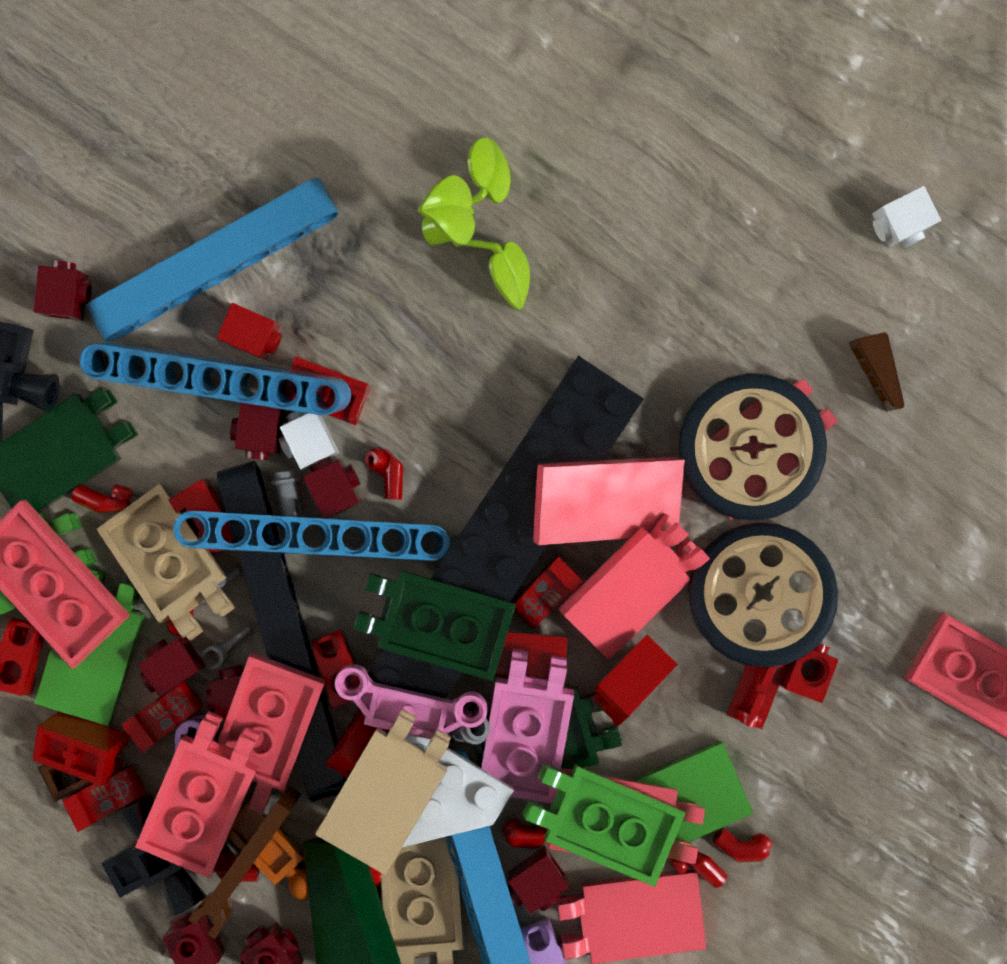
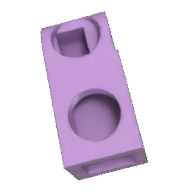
[520,918,568,964]

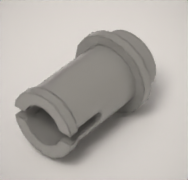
[270,470,304,517]
[450,718,490,744]

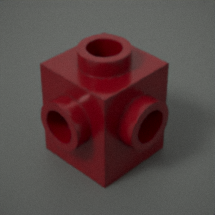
[239,922,304,964]

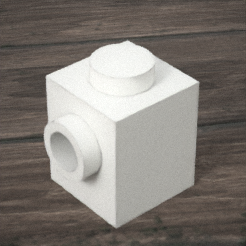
[872,186,942,249]
[278,411,339,470]

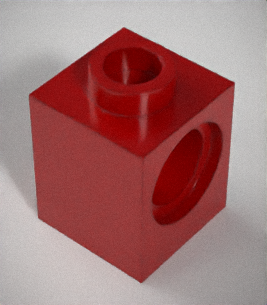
[217,303,282,361]
[780,643,839,703]

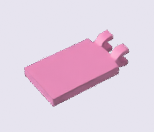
[481,649,574,804]

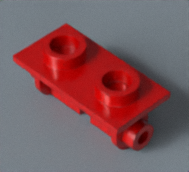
[726,664,788,729]

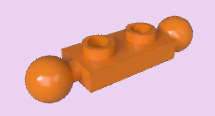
[228,801,309,900]

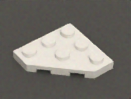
[402,734,514,847]

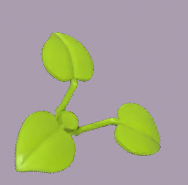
[418,136,530,311]

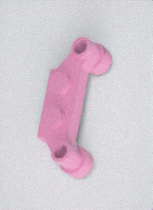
[335,664,487,740]

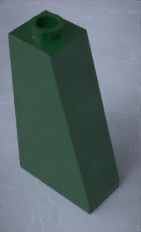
[303,836,401,964]

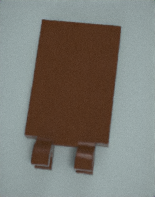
[188,785,301,939]

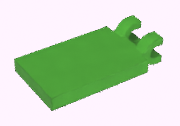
[34,569,145,726]
[631,741,754,842]
[522,763,686,887]

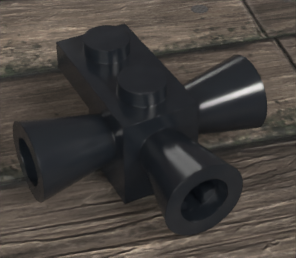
[0,322,60,442]
[102,792,206,916]

